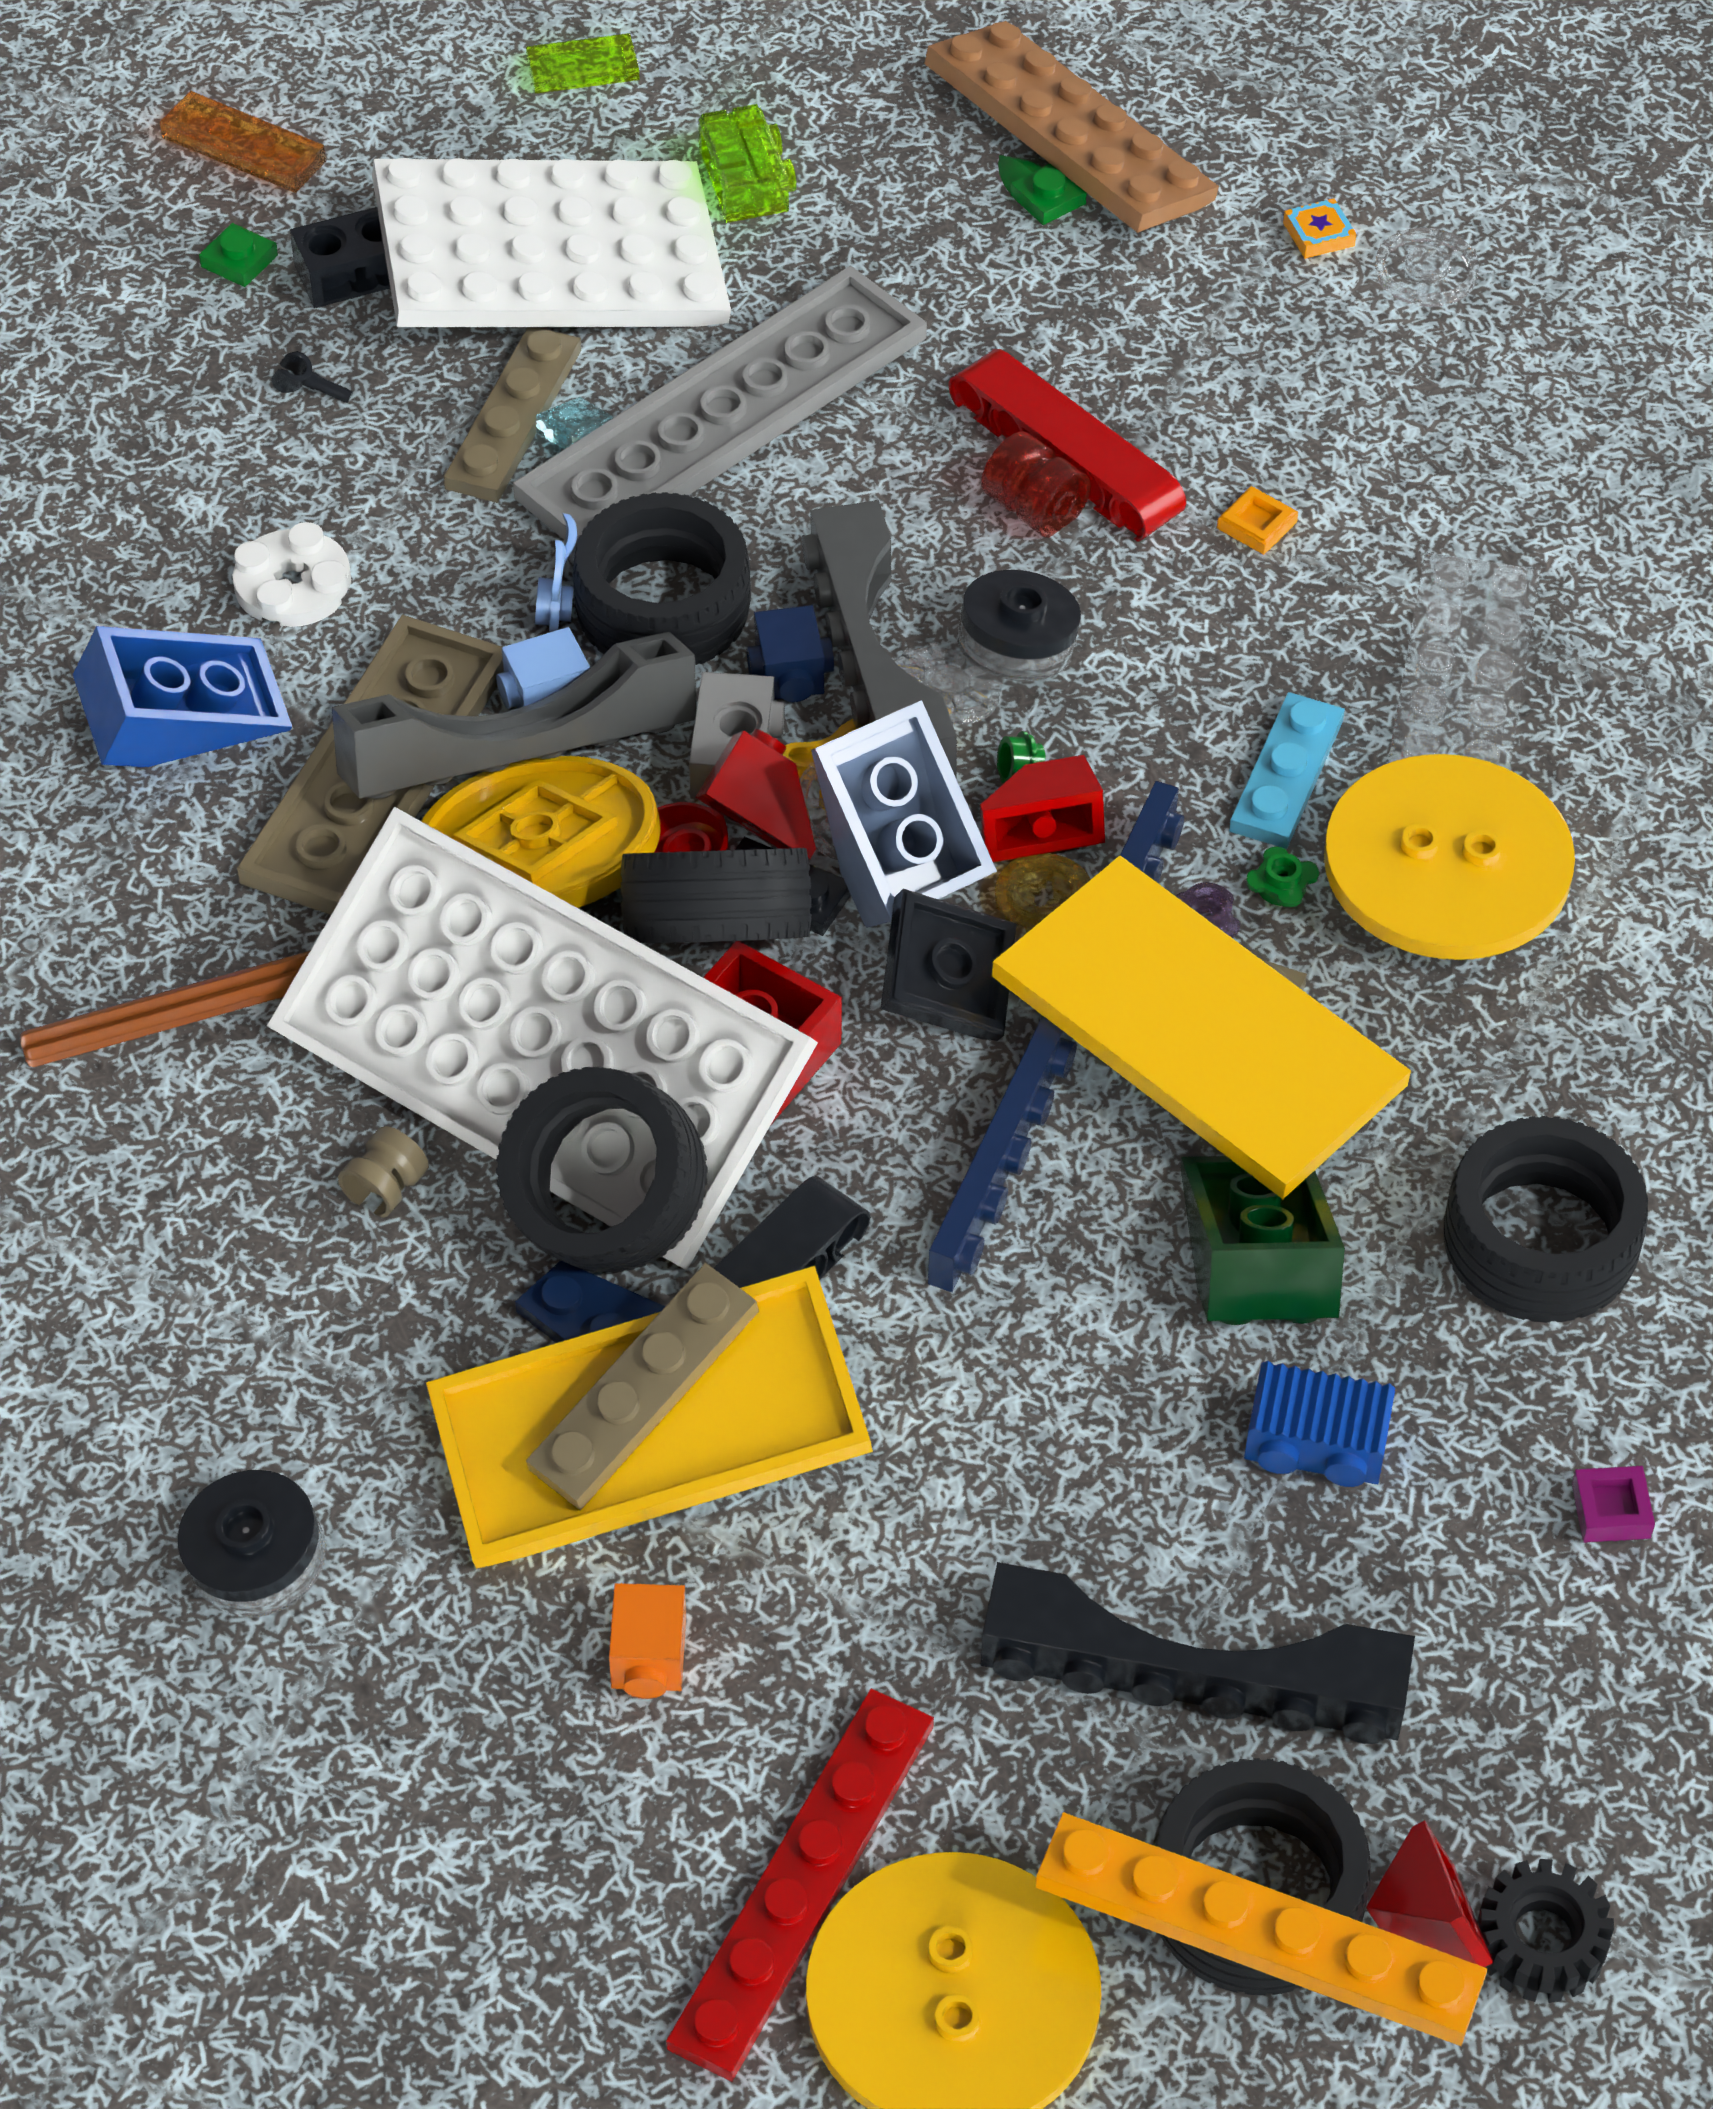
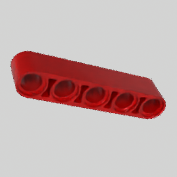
[948,349,1186,542]

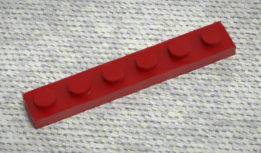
[666,1688,934,2082]

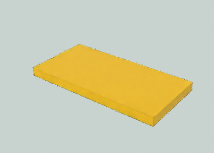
[992,856,1411,1199]
[426,1266,873,1569]

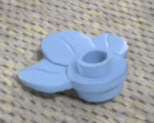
[535,513,577,632]

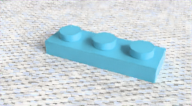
[1229,692,1345,849]

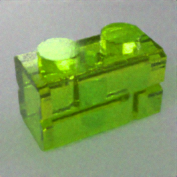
[698,104,797,223]

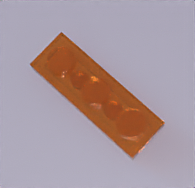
[160,91,326,193]

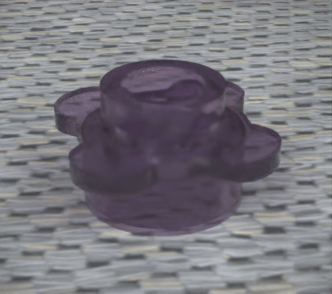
[1176,882,1240,938]

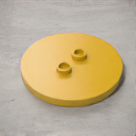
[1324,754,1575,960]
[421,756,660,908]
[806,1852,1101,2109]

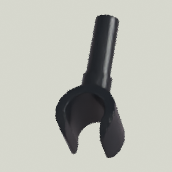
[271,351,353,403]

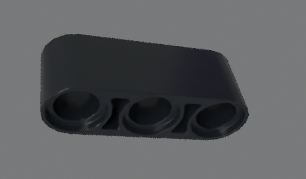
[714,1175,871,1288]

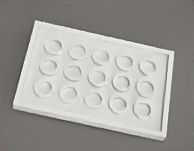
[372,158,731,327]

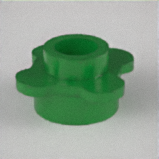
[1246,847,1319,907]

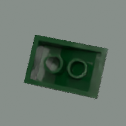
[1180,1156,1345,1325]

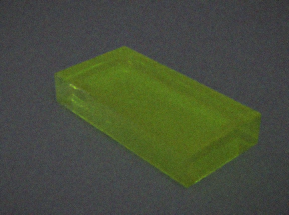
[526,33,640,94]

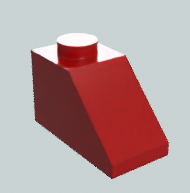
[695,729,816,860]
[980,755,1105,862]

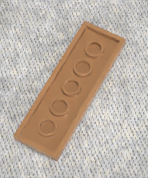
[924,21,1219,233]

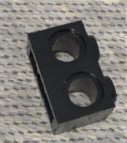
[290,207,390,308]

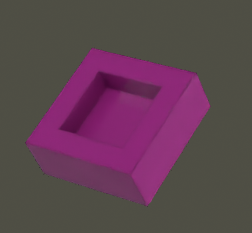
[1572,1466,1655,1543]

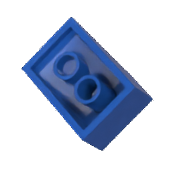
[73,626,292,767]

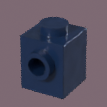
[746,605,834,702]

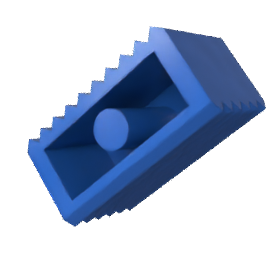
[1244,1361,1396,1487]

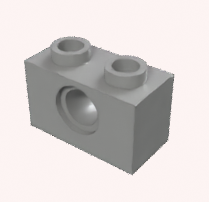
[689,672,785,799]

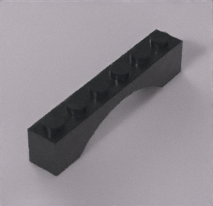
[980,1562,1415,1744]

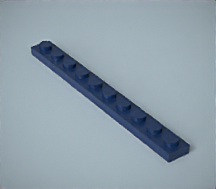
[928,781,1184,1292]

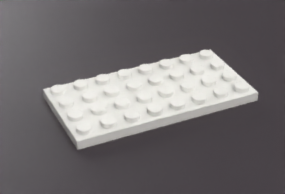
[267,807,818,1270]

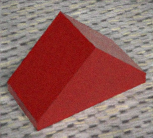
[1366,1820,1493,1967]

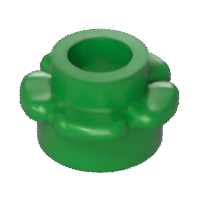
[997,731,1046,784]

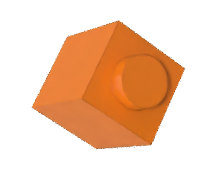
[609,1583,686,1699]

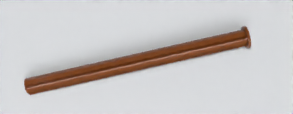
[20,950,311,1067]

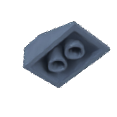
[811,700,997,928]

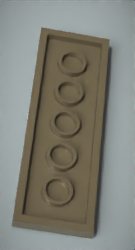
[237,614,504,915]

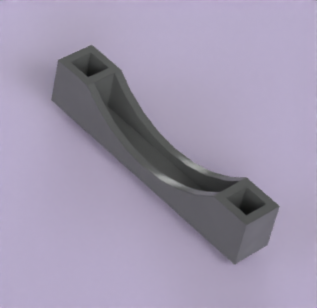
[802,500,957,779]
[332,632,696,799]

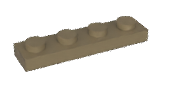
[444,327,581,503]
[526,1262,759,1511]

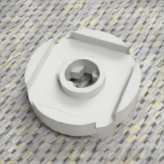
[232,522,351,627]

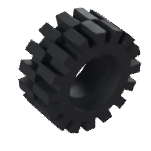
[1477,1859,1614,2003]

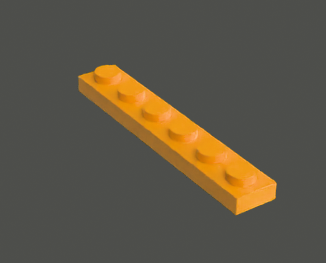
[1036,1812,1488,2046]

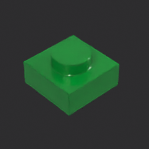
[199,223,278,287]

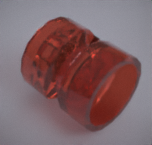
[981,431,1091,538]

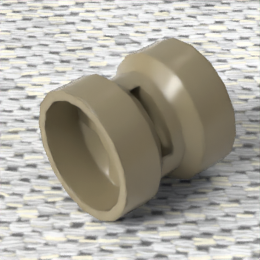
[338,1126,429,1218]

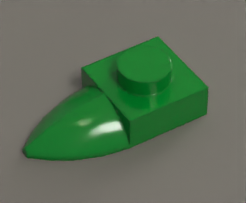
[998,155,1087,225]

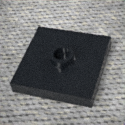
[880,888,1017,1041]

